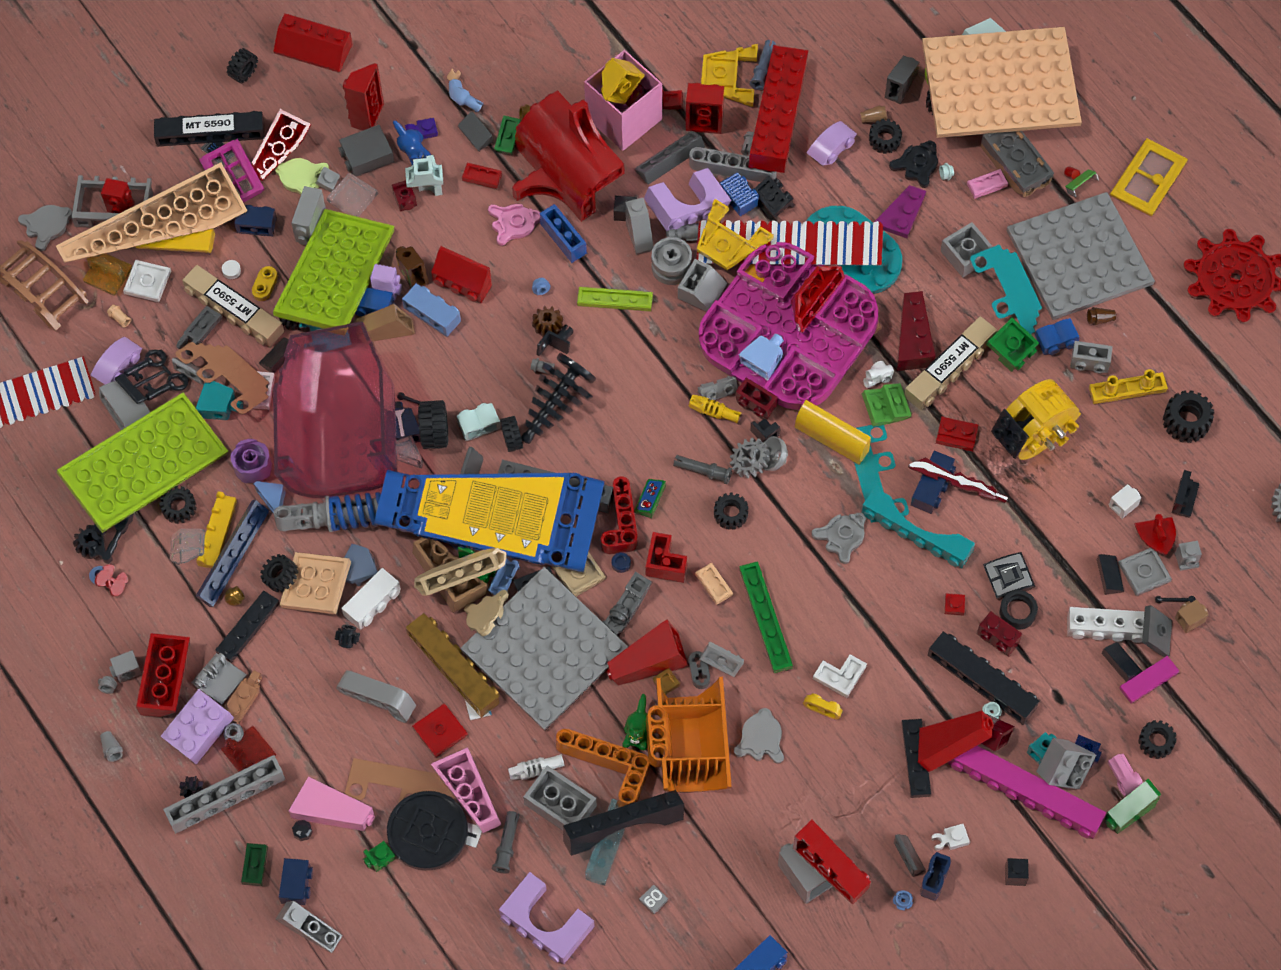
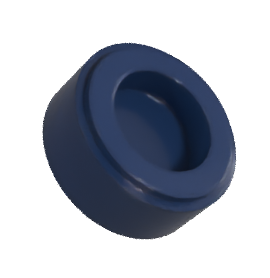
[611,552,631,573]

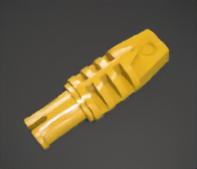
[689,395,741,424]

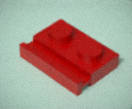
[935,417,979,452]

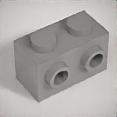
[1070,341,1113,374]

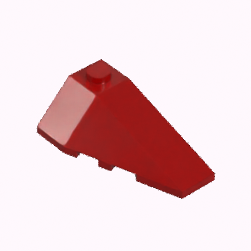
[251,109,311,181]

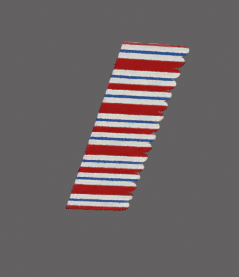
[696,220,883,265]
[0,356,95,428]

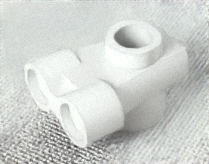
[863,361,894,388]

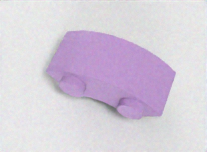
[807,121,857,165]
[91,337,142,385]

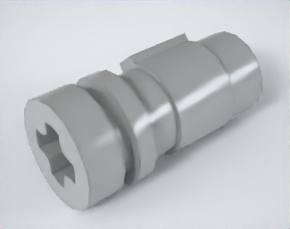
[666,223,699,241]

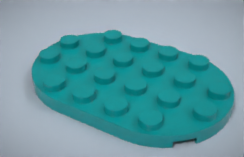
[806,206,902,294]

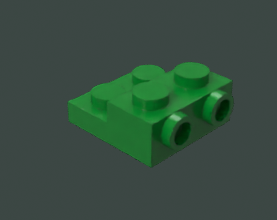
[986,318,1039,372]

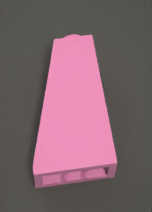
[289,777,375,831]

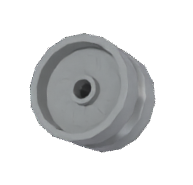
[651,237,692,285]

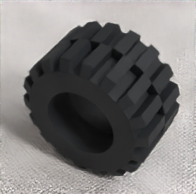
[1163,390,1214,443]
[418,400,449,449]

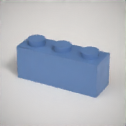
[402,283,461,337]

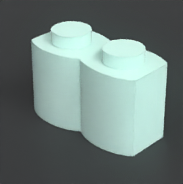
[457,403,501,441]

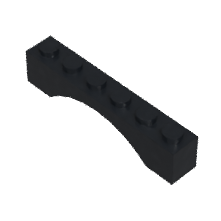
[563,790,684,856]

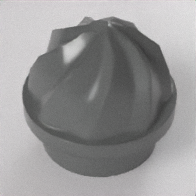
[609,604,628,624]

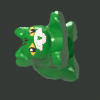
[622,694,647,751]

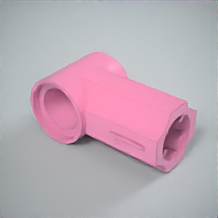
[1108,754,1143,796]

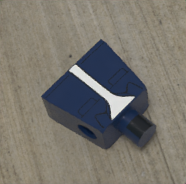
[384,401,420,448]

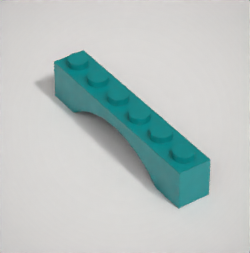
[861,487,975,569]

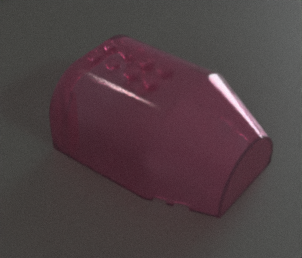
[273,321,398,498]

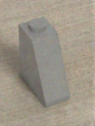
[625,198,654,255]

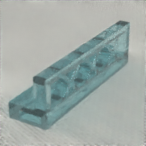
[585,799,625,886]

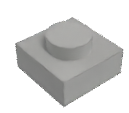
[315,166,340,192]

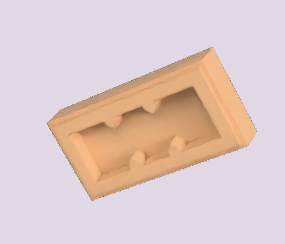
[695,563,733,605]

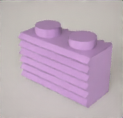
[370,264,402,300]

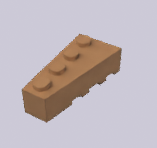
[412,537,488,613]

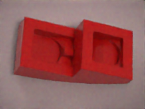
[662,88,683,109]

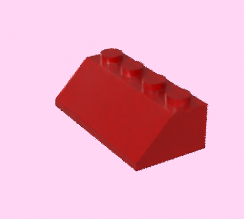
[273,13,353,73]
[343,63,384,130]
[136,633,190,717]

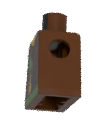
[395,246,429,288]

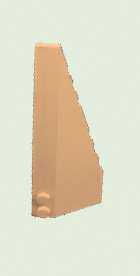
[56,163,247,263]

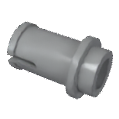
[741,131,754,156]
[530,358,555,374]

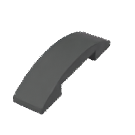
[603,571,652,637]

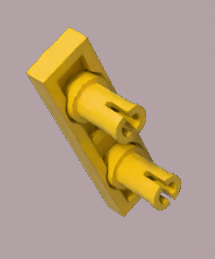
[1089,369,1168,404]

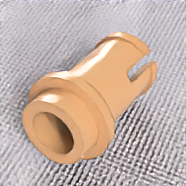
[107,305,131,328]

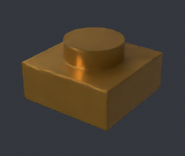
[652,668,680,695]

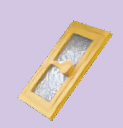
[1110,138,1188,217]

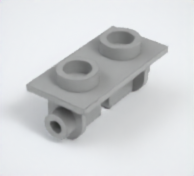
[698,376,738,400]

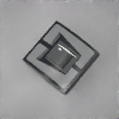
[983,552,1036,601]

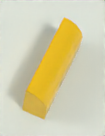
[135,229,215,253]
[795,400,871,465]

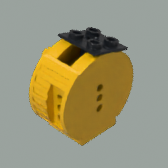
[991,379,1081,460]

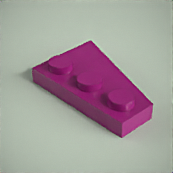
[875,185,926,238]

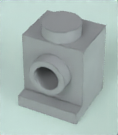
[1175,541,1202,571]

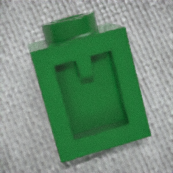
[363,841,396,872]

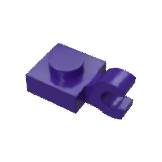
[405,118,438,139]

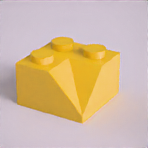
[601,58,645,104]

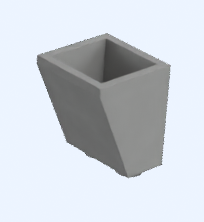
[778,843,833,904]

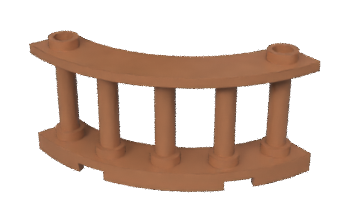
[0,240,89,331]

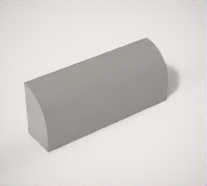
[99,376,150,430]

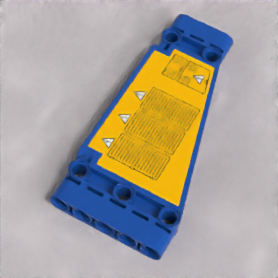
[374,470,605,573]

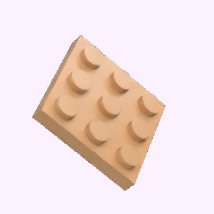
[280,552,351,614]

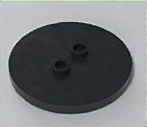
[387,791,468,871]

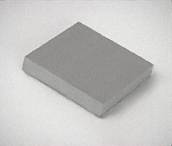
[1118,548,1172,596]

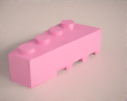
[431,748,501,833]

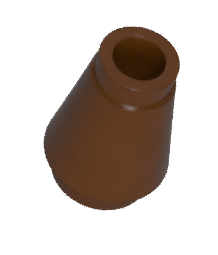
[1087,307,1116,326]

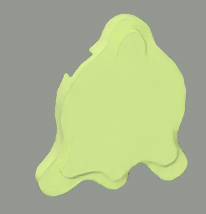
[275,158,329,194]

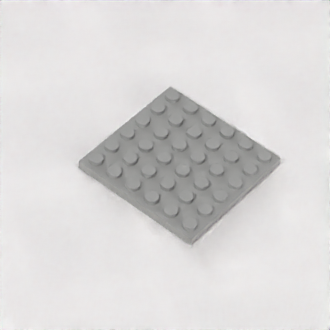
[1006,192,1155,320]
[460,567,628,731]

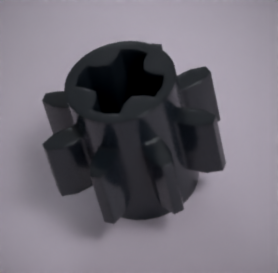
[335,624,360,648]
[179,776,204,798]

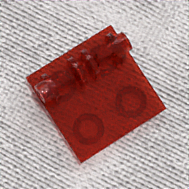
[221,726,276,772]

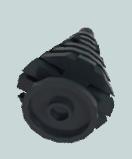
[521,353,597,444]

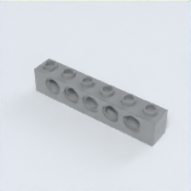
[163,755,285,834]

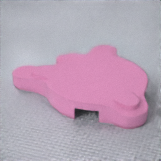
[488,204,540,246]

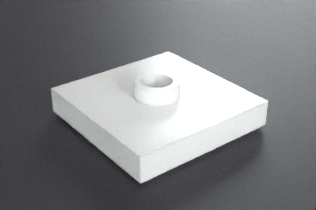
[123,260,171,302]

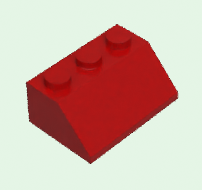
[431,246,492,303]

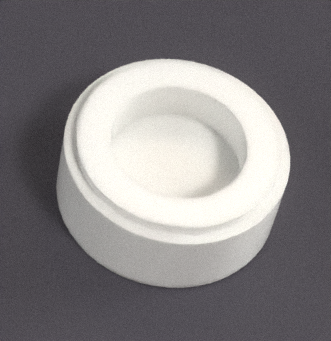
[222,260,241,279]

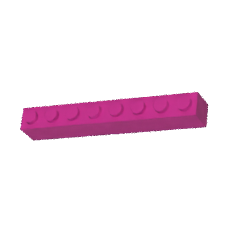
[948,746,1106,839]

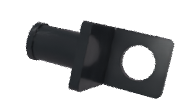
[536,325,574,356]

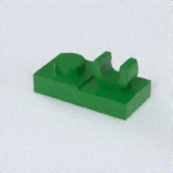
[494,115,521,155]

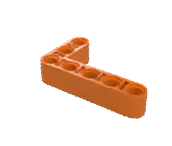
[556,729,650,808]

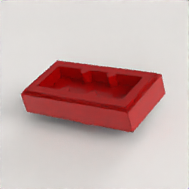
[462,162,502,189]

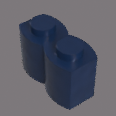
[920,852,951,901]

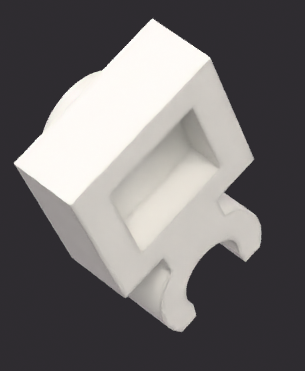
[931,824,970,851]

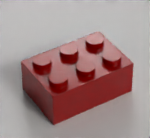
[686,83,724,134]

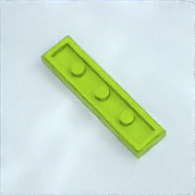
[577,287,653,311]

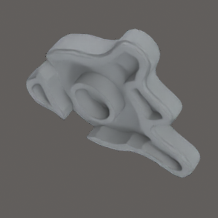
[18,205,72,251]
[812,513,866,564]
[734,708,784,763]

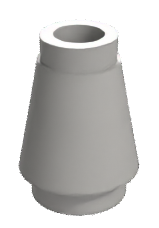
[100,731,123,762]

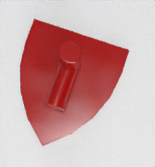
[1134,514,1176,556]

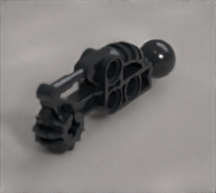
[73,513,134,564]

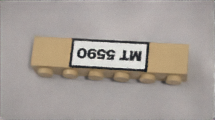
[182,265,284,347]
[904,316,997,410]

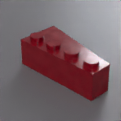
[897,291,936,371]

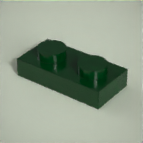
[241,843,268,886]

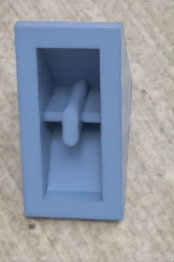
[254,481,286,514]

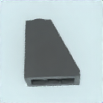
[885,55,920,104]

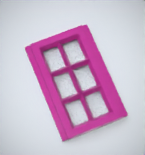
[199,139,265,203]

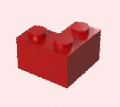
[645,532,687,583]

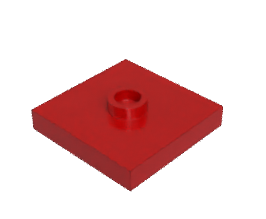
[412,703,468,758]

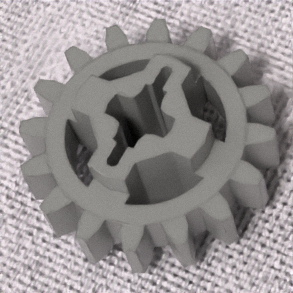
[729,438,771,478]

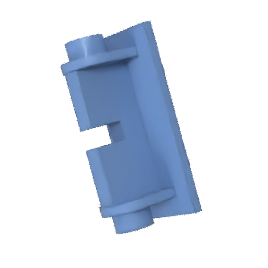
[488,558,520,595]

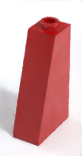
[918,711,994,772]

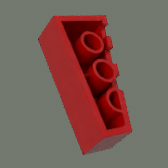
[792,819,871,905]

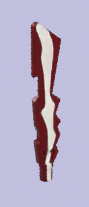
[908,457,1008,503]

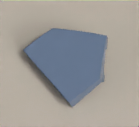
[344,544,378,586]

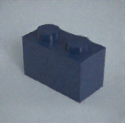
[235,205,277,237]
[279,858,313,905]

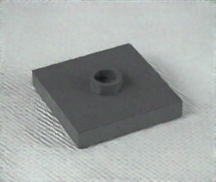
[1142,605,1172,657]

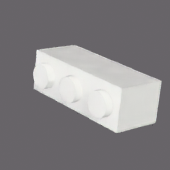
[342,568,401,630]

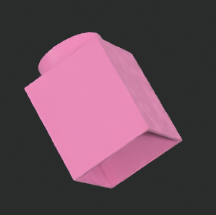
[584,50,662,151]

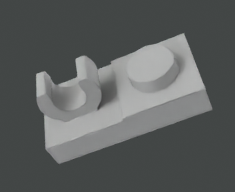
[699,642,744,677]

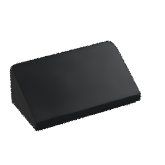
[259,337,298,373]
[1096,554,1124,595]
[1102,642,1143,682]

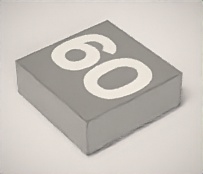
[639,885,668,914]

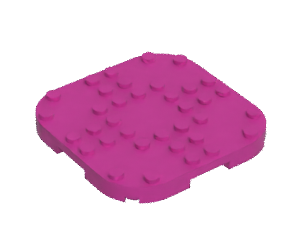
[699,242,878,410]

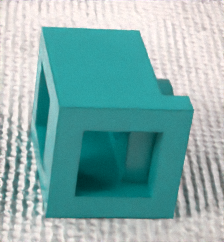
[1027,732,1057,765]

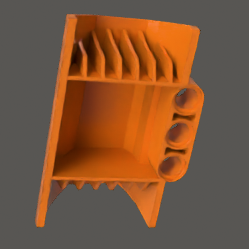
[646,677,732,792]

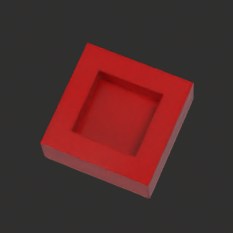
[944,593,965,616]

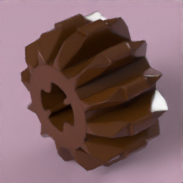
[532,305,563,337]

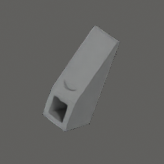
[276,901,343,953]

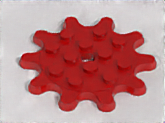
[1184,229,1281,323]

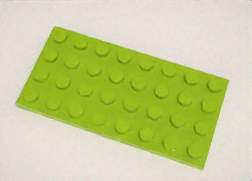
[273,209,394,334]
[56,392,228,533]

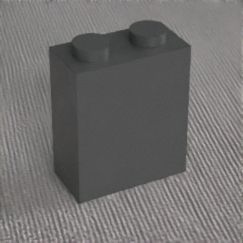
[338,125,394,177]

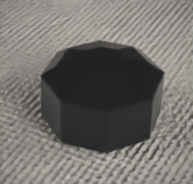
[292,820,313,841]

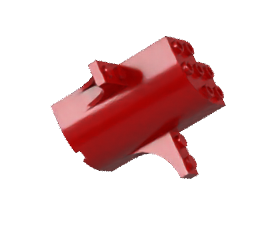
[512,90,625,222]

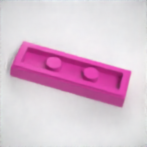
[1119,656,1179,704]

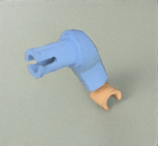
[447,69,483,113]

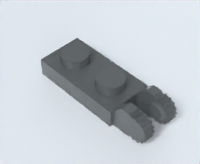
[176,306,222,355]

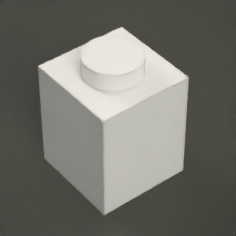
[1109,484,1141,519]

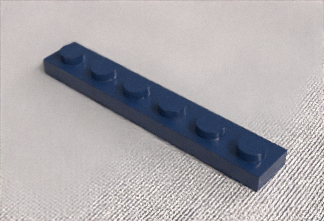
[196,500,269,607]

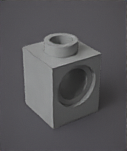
[109,650,142,683]

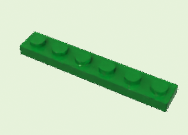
[739,561,793,673]

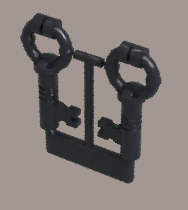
[115,349,189,404]

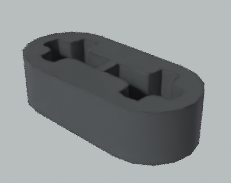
[689,651,710,689]

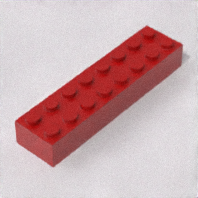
[749,45,809,173]

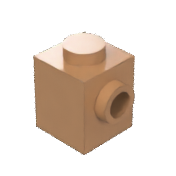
[1175,599,1208,633]

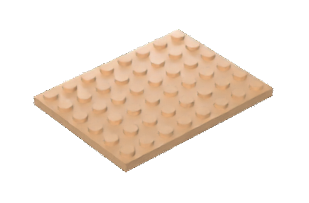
[922,27,1082,138]

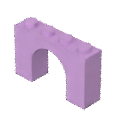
[644,168,731,231]
[499,872,595,964]

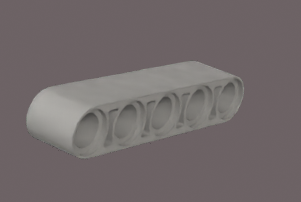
[689,147,777,182]

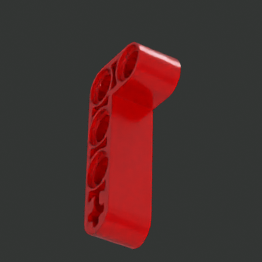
[601,476,638,554]

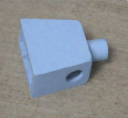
[739,334,784,380]

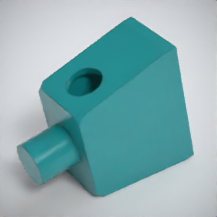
[196,381,244,420]

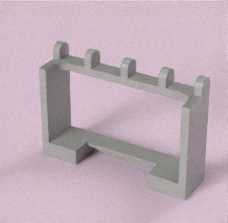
[72,175,153,228]

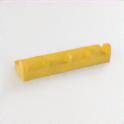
[196,491,237,568]

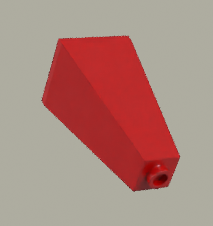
[607,619,689,686]

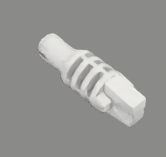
[508,754,564,781]

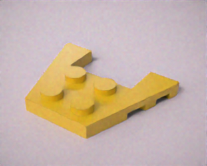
[701,44,758,107]
[697,199,774,270]

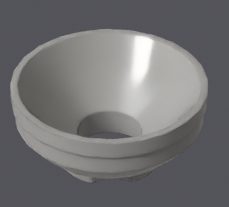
[763,436,788,471]

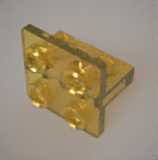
[83,253,133,296]

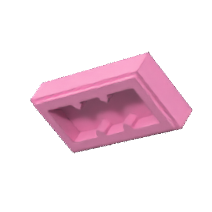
[967,169,1008,199]

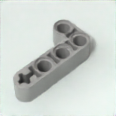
[336,670,416,723]

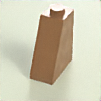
[355,304,415,342]

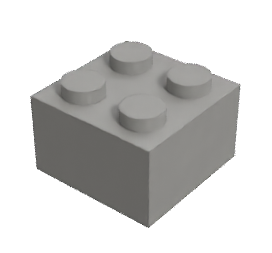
[941,222,993,278]

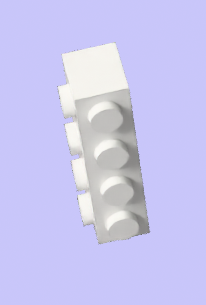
[1067,607,1144,643]

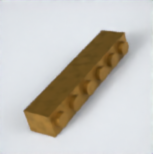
[406,613,500,718]

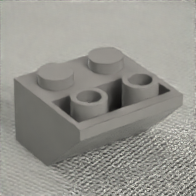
[678,259,728,312]
[1036,738,1096,789]

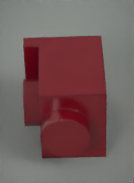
[392,180,417,212]

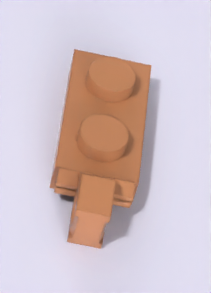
[224,670,262,724]

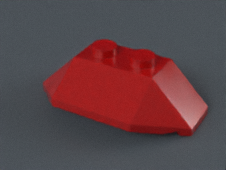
[791,265,845,333]

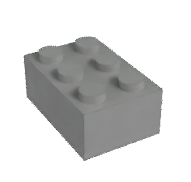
[523,766,597,830]

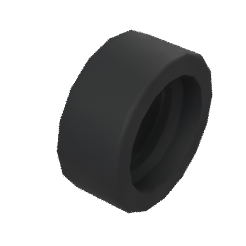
[999,590,1038,630]

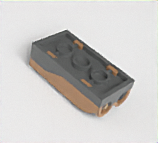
[981,131,1054,197]

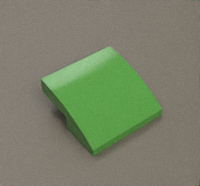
[862,383,912,426]

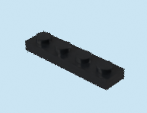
[215,590,280,663]
[901,718,931,798]

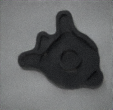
[889,140,938,188]

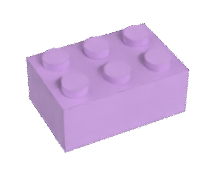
[161,689,234,764]

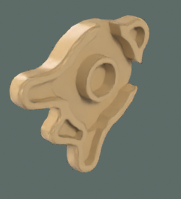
[464,590,509,636]

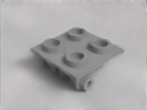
[191,653,247,705]

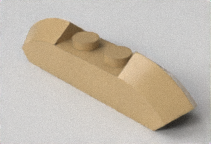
[414,548,507,596]

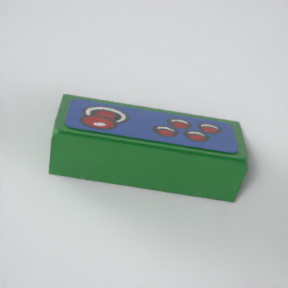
[634,479,666,519]

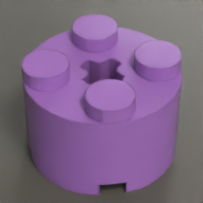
[231,439,272,483]

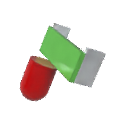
[1064,167,1099,197]

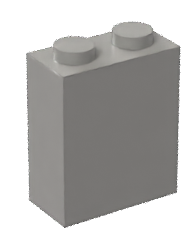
[291,186,326,245]

